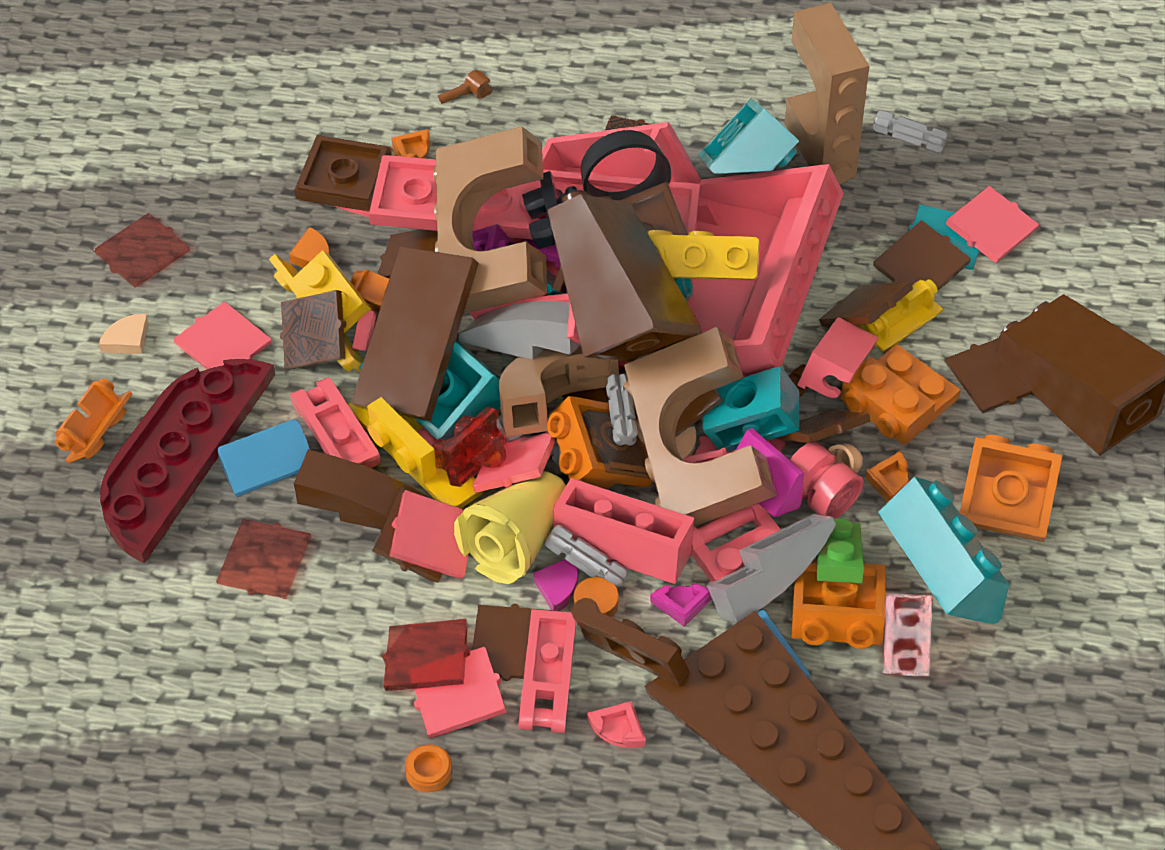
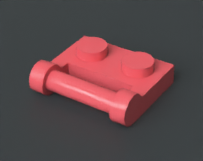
[691,503,781,583]

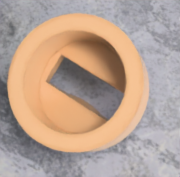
[828,444,863,473]

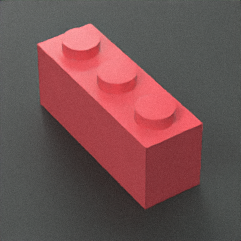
[553,478,695,584]

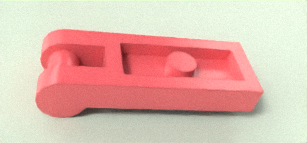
[290,377,381,468]
[518,609,576,734]

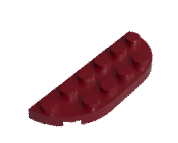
[100,359,275,564]

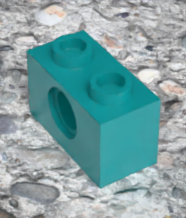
[703,366,799,452]

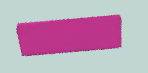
[736,428,804,517]

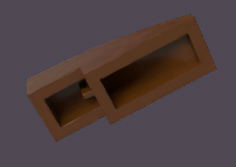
[294,449,432,530]

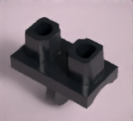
[522,171,590,250]

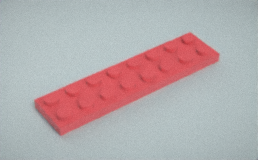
[369,155,700,240]

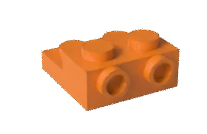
[841,344,961,446]
[547,396,654,490]
[960,435,1062,542]
[791,559,886,649]

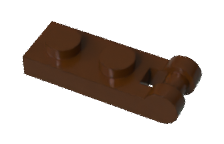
[571,598,690,686]

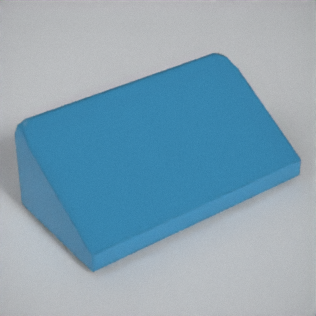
[218,419,310,497]

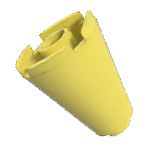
[454,471,566,584]

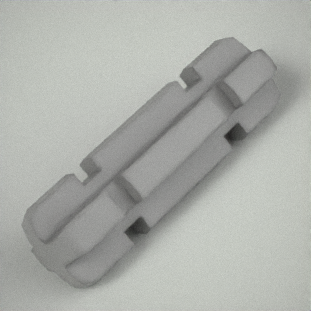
[873,110,948,153]
[606,374,638,446]
[545,525,627,588]

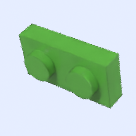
[816,518,864,583]

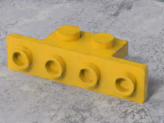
[647,230,760,280]
[269,250,371,372]
[348,397,483,509]

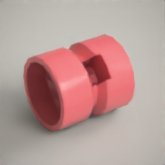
[790,441,864,519]

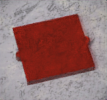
[94,213,190,288]
[216,519,311,599]
[382,619,470,691]

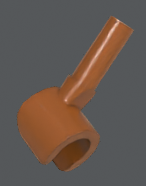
[438,70,493,104]

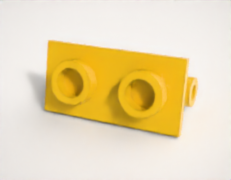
[856,279,943,353]

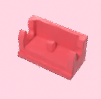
[797,317,878,398]

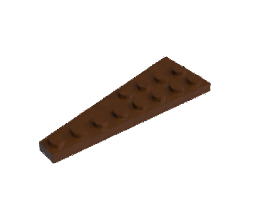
[644,611,941,850]

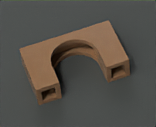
[784,3,870,184]
[433,126,547,314]
[624,327,777,527]

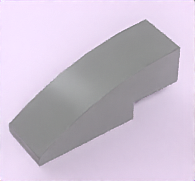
[459,301,581,360]
[707,514,836,623]

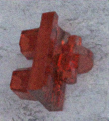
[431,407,507,487]
[883,591,933,676]

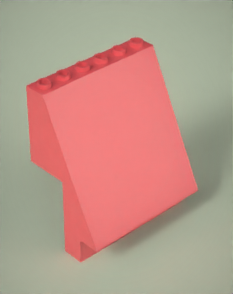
[470,122,844,377]

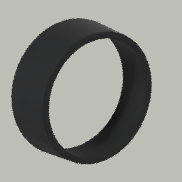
[581,130,671,201]

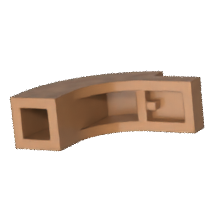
[499,346,619,437]

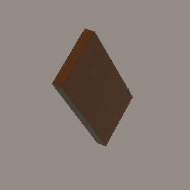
[351,246,479,422]

